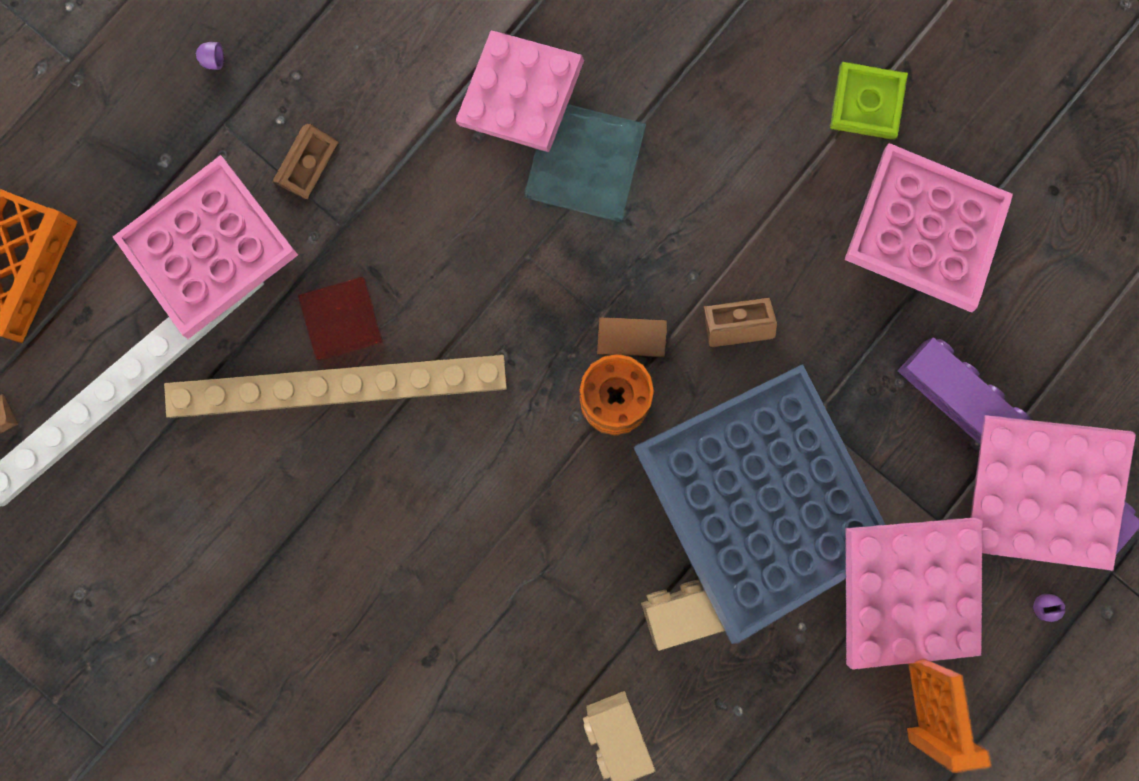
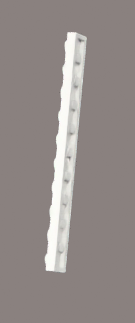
[0,283,264,506]

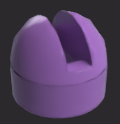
[196,42,224,70]
[1033,594,1065,622]

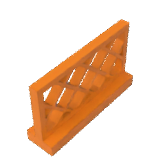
[0,189,78,343]
[907,659,991,772]

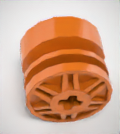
[580,354,654,435]

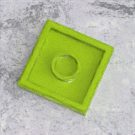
[830,62,908,140]

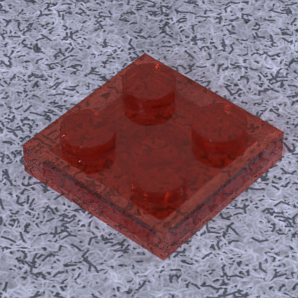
[298,276,383,361]

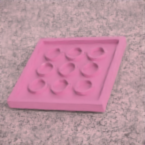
[845,143,1013,313]
[113,155,298,339]
[970,415,1136,571]
[846,518,982,670]

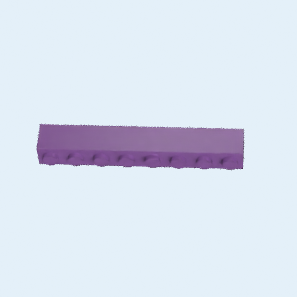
[898,337,1139,554]

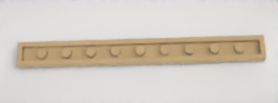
[164,355,507,418]

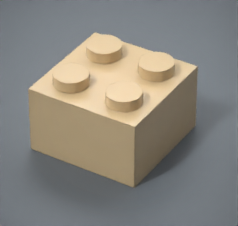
[641,579,725,651]
[583,691,655,781]

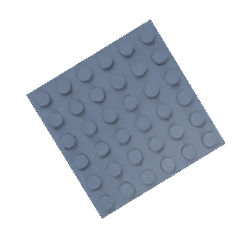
[633,364,886,644]

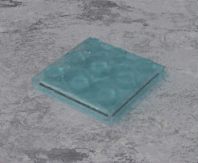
[524,104,646,222]

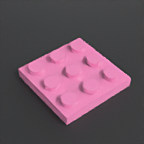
[456,30,584,152]

